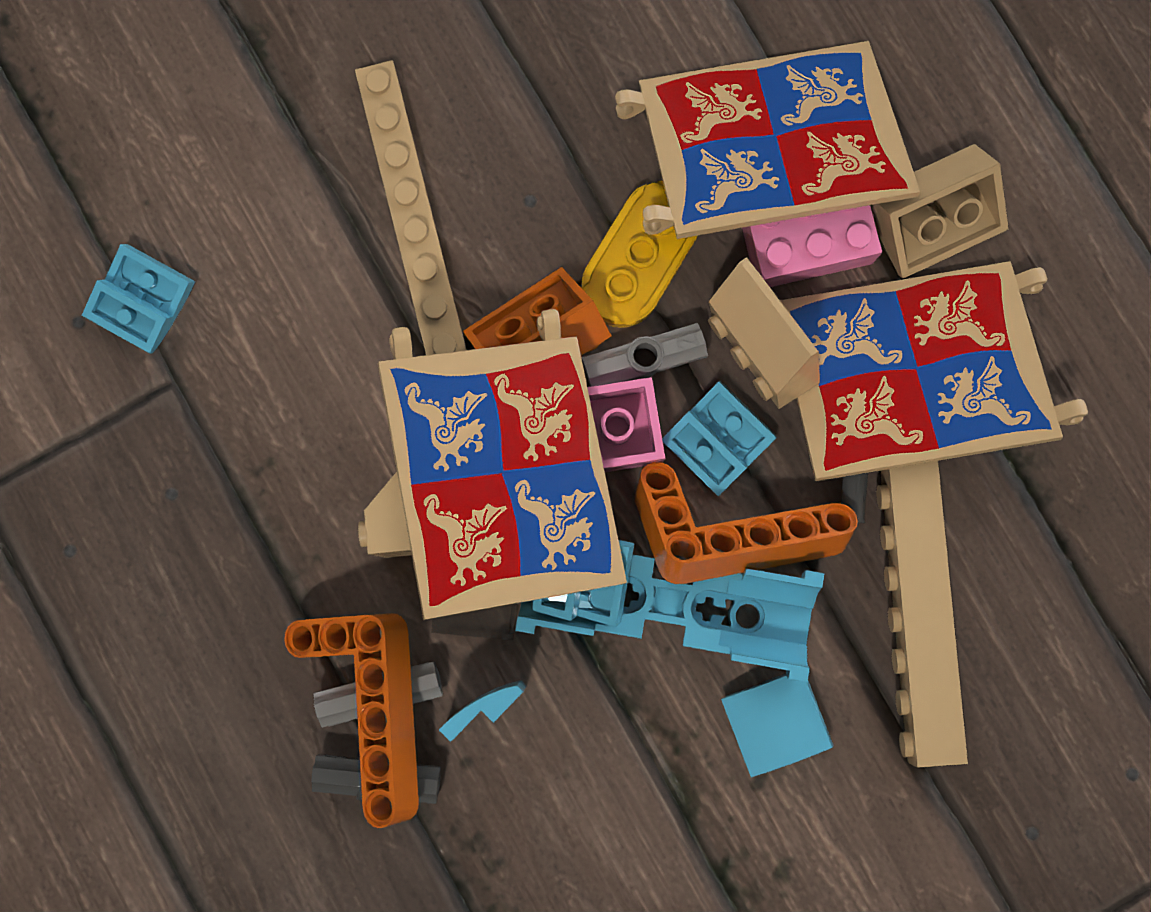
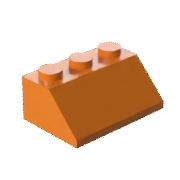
[463,267,612,356]

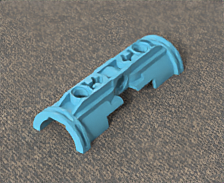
[515,555,824,682]

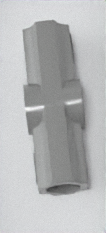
[582,323,708,387]
[313,661,443,728]

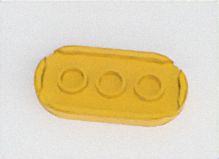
[581,181,698,328]

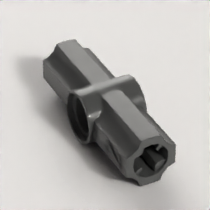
[311,754,441,804]

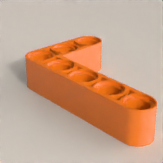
[635,462,858,584]
[284,613,419,828]

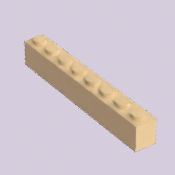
[876,461,968,768]

